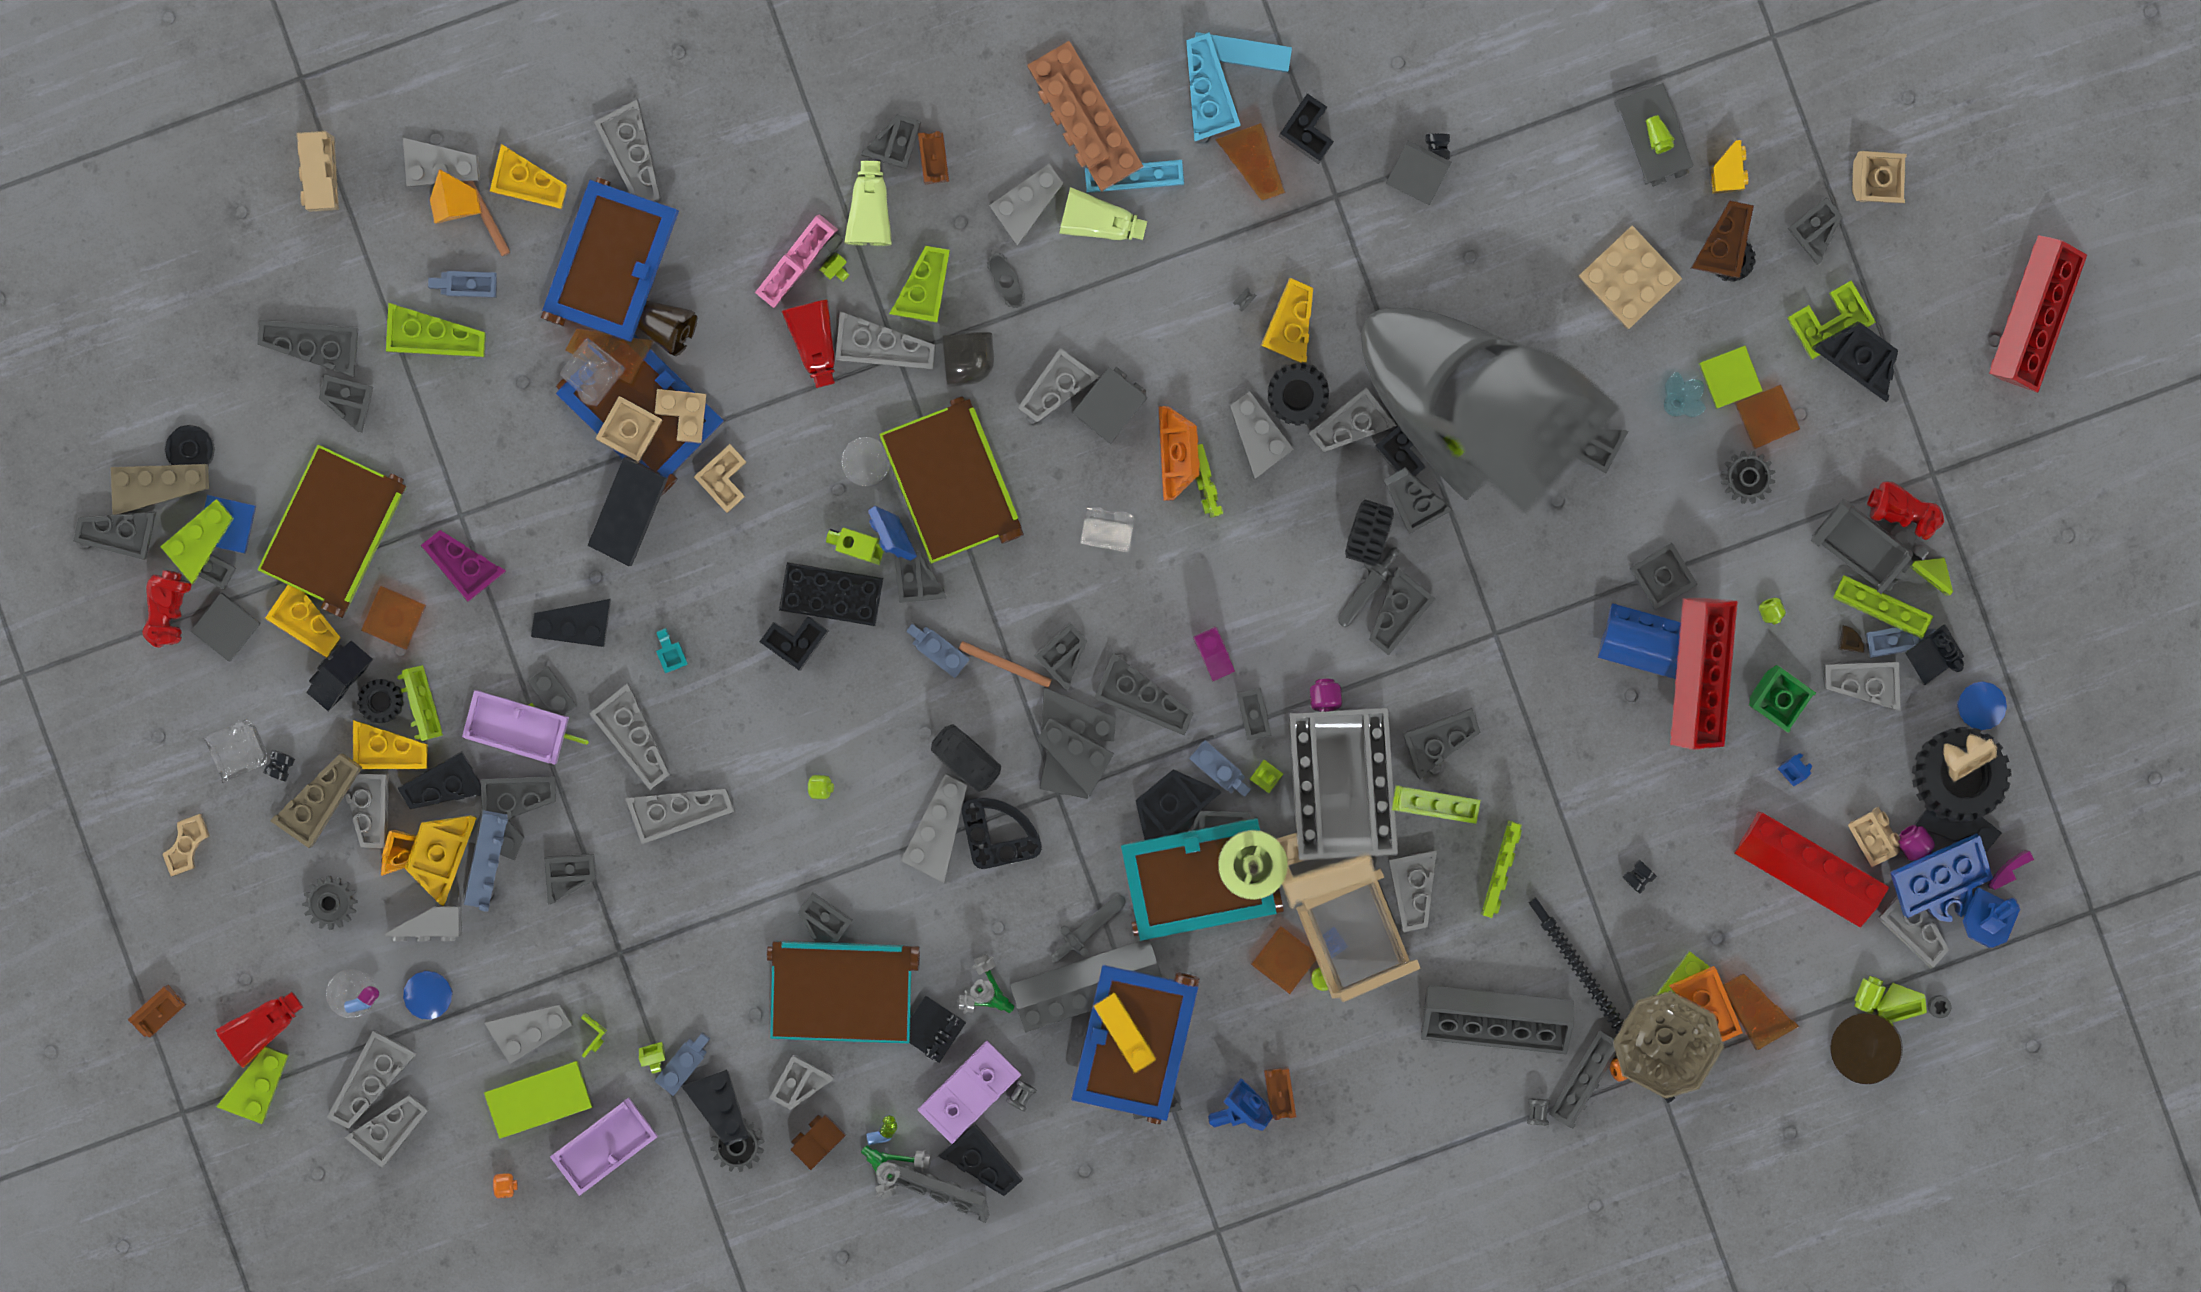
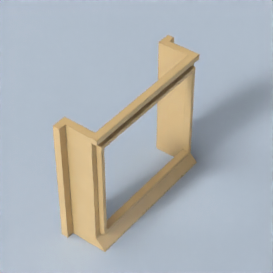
[1276,833,1376,908]

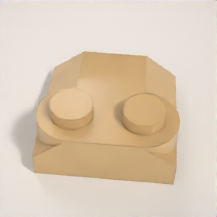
[1852,151,1907,203]

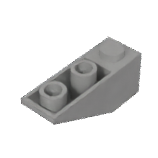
[385,906,462,941]

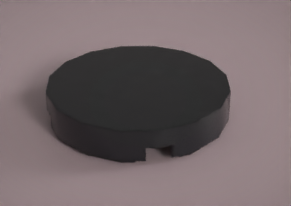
[165,425,215,466]

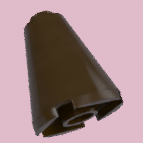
[637,301,698,357]

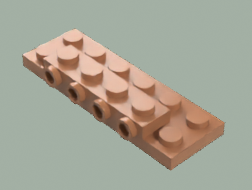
[1027,41,1143,192]

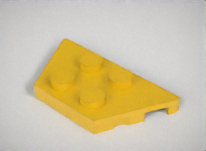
[404,815,476,906]

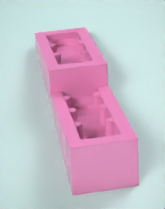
[755,215,838,308]

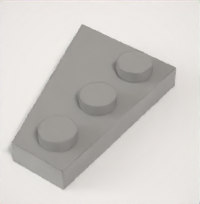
[989,164,1063,246]
[1018,348,1100,423]
[1309,388,1396,453]
[1824,662,1901,711]
[1389,850,1437,932]
[1878,897,1949,968]
[344,1095,429,1168]

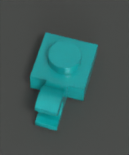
[656,628,688,674]

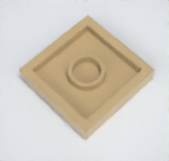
[595,396,663,462]

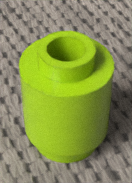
[1854,976,1886,1013]

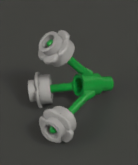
[958,954,1014,1014]
[861,1145,931,1199]

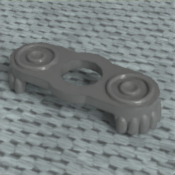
[987,253,1025,308]

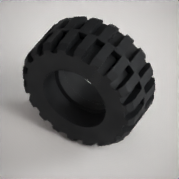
[1912,727,2011,822]

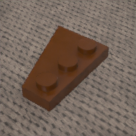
[1690,201,1754,278]

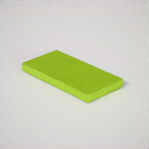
[484,1061,593,1139]

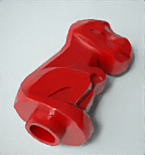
[1867,481,1944,540]
[142,570,192,648]

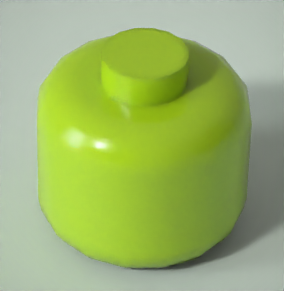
[1758,598,1786,625]
[808,775,834,799]
[1311,967,1329,991]

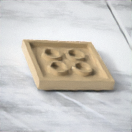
[1578,226,1682,329]

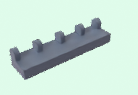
[464,810,508,911]

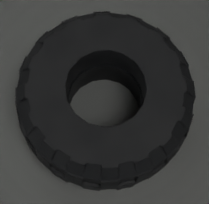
[931,724,1001,792]

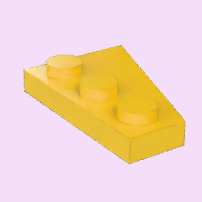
[1261,278,1313,363]

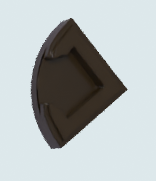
[1839,625,1864,653]

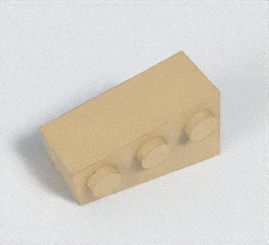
[297,131,339,212]

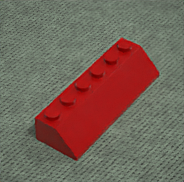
[1989,235,2087,393]
[1670,598,1738,750]
[1734,811,1889,928]

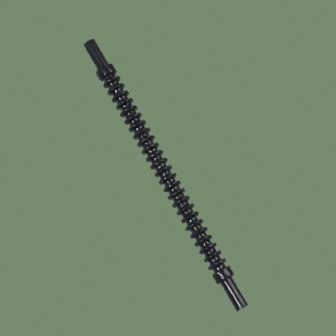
[1528,897,1675,1103]

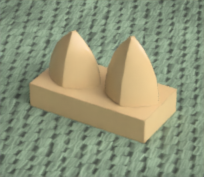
[1944,735,1996,782]

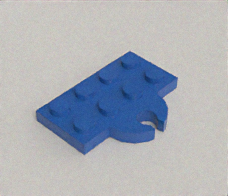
[1890,834,1993,922]

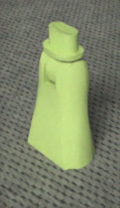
[844,161,892,246]
[1059,187,1147,240]

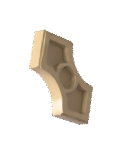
[163,814,210,877]

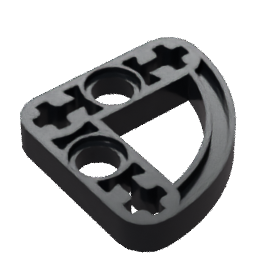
[962,798,1042,869]

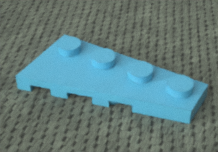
[1186,32,1241,141]

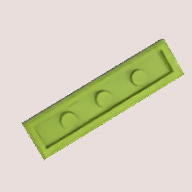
[1833,575,1933,639]
[1392,786,1481,824]

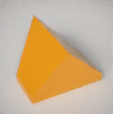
[430,169,482,224]
[381,829,416,876]

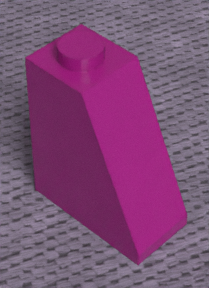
[1193,627,1235,681]

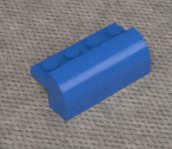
[1598,603,1681,679]

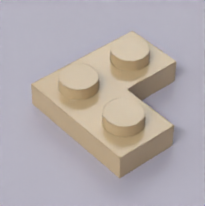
[655,389,706,443]
[694,444,747,513]

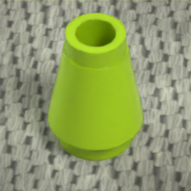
[1645,115,1674,154]

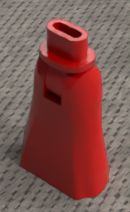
[781,299,835,388]
[215,992,303,1068]

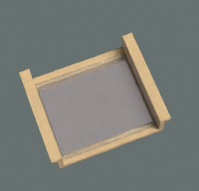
[1296,868,1421,1002]

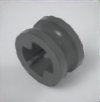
[1233,288,1256,311]
[1928,995,1952,1018]

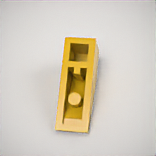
[1094,993,1156,1072]

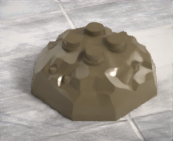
[1613,991,1724,1098]

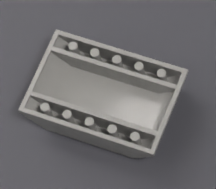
[1290,708,1398,860]

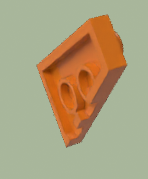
[1669,966,1743,1042]

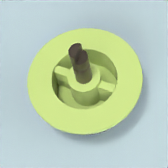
[1219,831,1288,899]

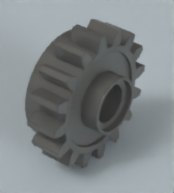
[1721,451,1775,504]
[302,876,358,930]
[710,1118,764,1172]

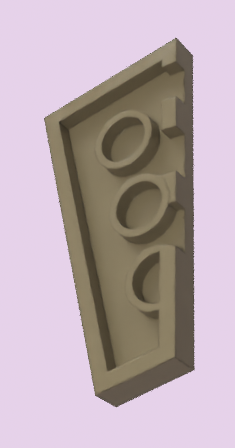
[111,464,209,515]
[270,753,362,848]

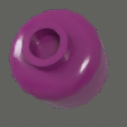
[1310,678,1342,712]
[1898,825,1935,861]

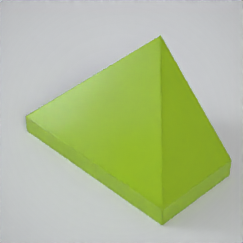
[1910,558,1953,596]
[1877,983,1927,1023]

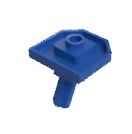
[1963,888,2020,948]
[1208,1078,1273,1131]

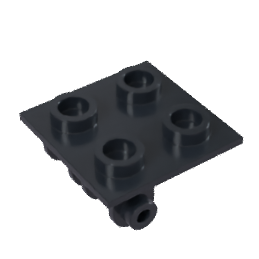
[1905,624,1964,685]
[910,996,966,1063]

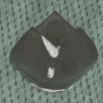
[943,332,994,386]

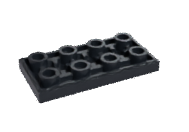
[587,457,669,566]
[779,562,884,626]

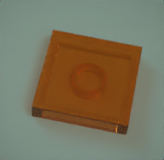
[1735,385,1800,449]
[361,586,426,650]
[1251,925,1316,994]

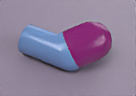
[344,986,379,1013]

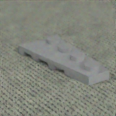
[594,100,661,202]
[835,312,935,370]
[589,683,670,790]
[901,774,967,883]
[625,788,735,844]
[327,1030,417,1129]

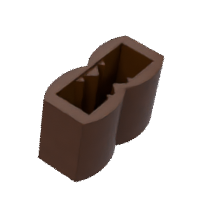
[790,1114,846,1170]

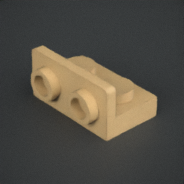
[1848,807,1901,867]

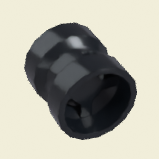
[1426,133,1450,160]
[263,750,295,782]
[1623,860,1657,894]

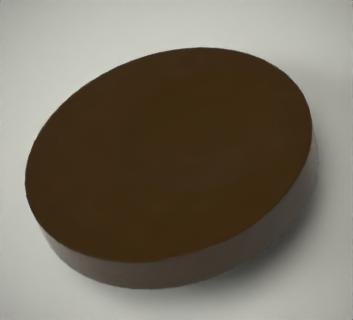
[1830,1013,1903,1084]

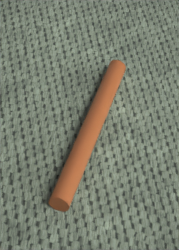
[464,181,510,257]
[959,641,1052,688]

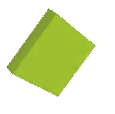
[1698,346,1763,409]

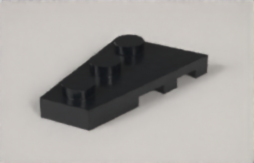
[938,1124,1023,1196]

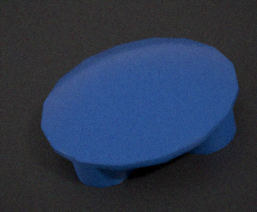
[1957,681,2007,730]
[403,971,453,1020]

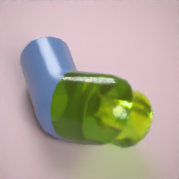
[866,1115,898,1145]

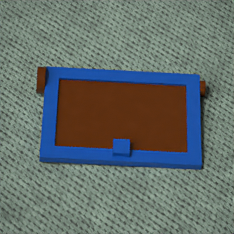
[541,177,679,342]
[556,334,724,496]
[1071,964,1200,1124]

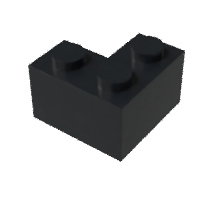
[1279,93,1334,164]
[1374,426,1426,476]
[759,617,829,671]
[306,640,373,711]

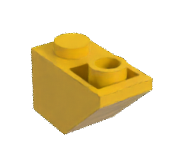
[1711,140,1748,194]

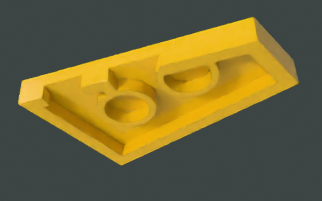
[490,144,568,209]
[265,585,341,658]
[353,720,428,769]

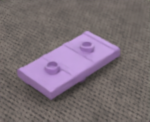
[462,690,569,764]
[918,1040,1022,1144]
[550,1098,658,1196]

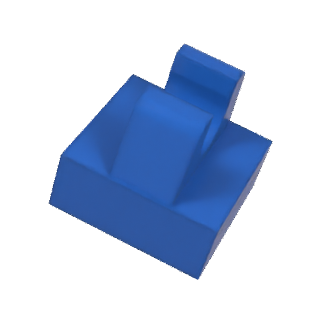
[1777,753,1812,787]

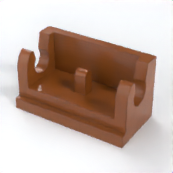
[918,131,949,185]
[127,985,187,1038]
[1264,1067,1296,1120]

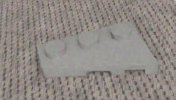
[403,138,480,187]
[1230,391,1294,479]
[345,774,389,848]
[484,1004,573,1064]

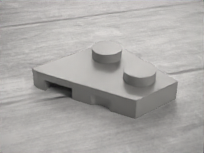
[769,1055,834,1110]

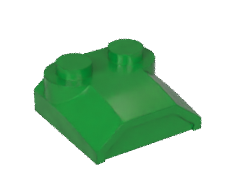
[1749,665,1816,733]

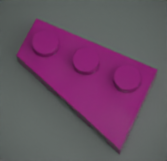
[421,530,506,602]

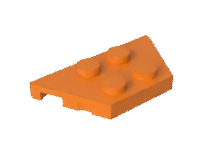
[1159,406,1200,501]

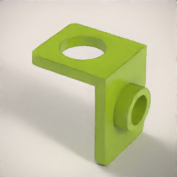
[581,1013,607,1058]

